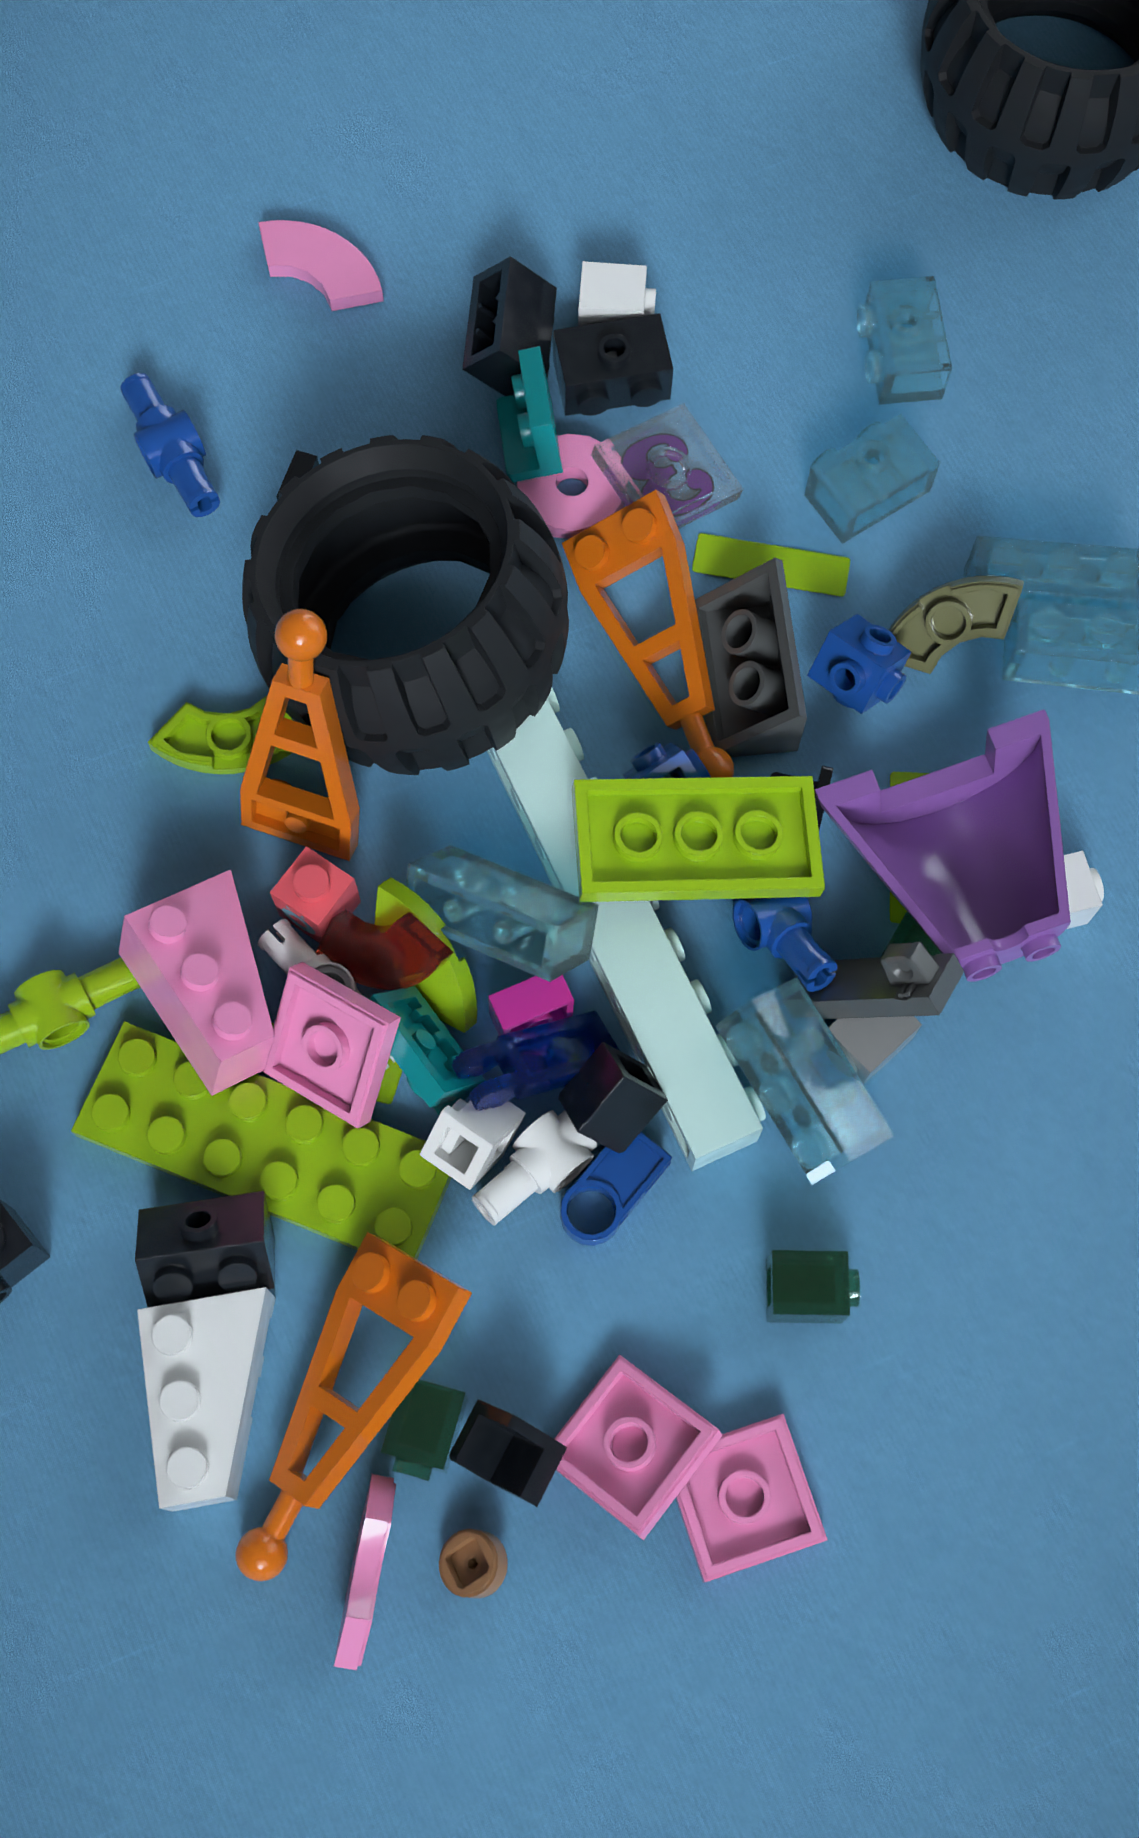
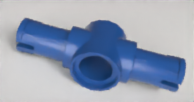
[120,373,220,517]
[732,897,837,992]

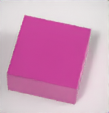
[488,966,574,1048]

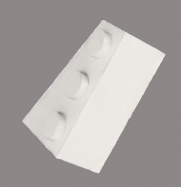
[137,1287,276,1512]

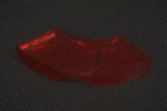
[315,909,454,990]

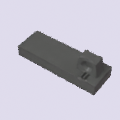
[779,942,964,1020]

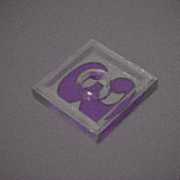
[591,403,744,529]

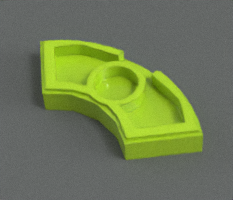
[147,695,292,774]
[373,877,477,1033]

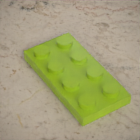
[571,776,825,902]

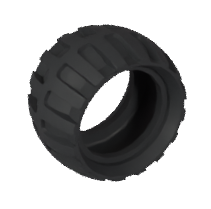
[920,0,1139,199]
[242,435,569,775]

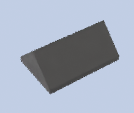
[695,558,807,757]

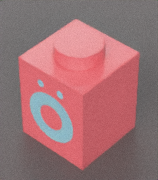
[270,846,361,947]

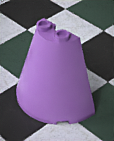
[815,709,1071,982]

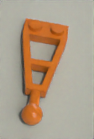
[562,490,734,777]
[240,609,360,861]
[235,1232,472,1581]

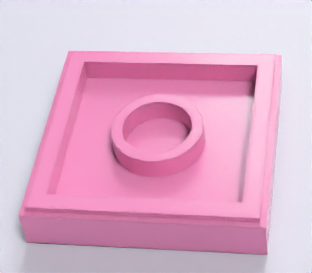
[262,962,401,1128]
[554,1354,722,1541]
[675,1414,828,1583]

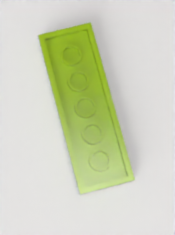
[71,1021,452,1259]

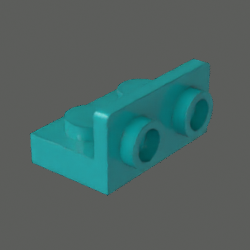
[496,346,563,483]
[369,985,485,1115]

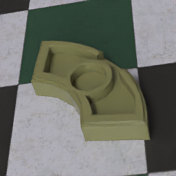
[889,576,1024,674]

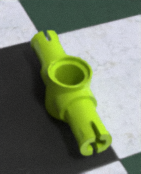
[0,957,141,1055]

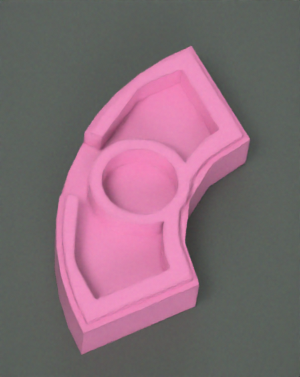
[258,220,384,311]
[334,1474,396,1671]

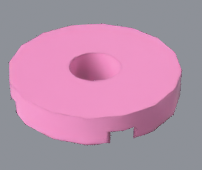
[517,434,627,539]

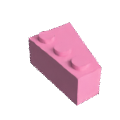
[118,869,275,1096]

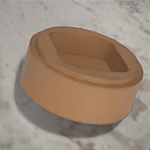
[439,1529,508,1599]

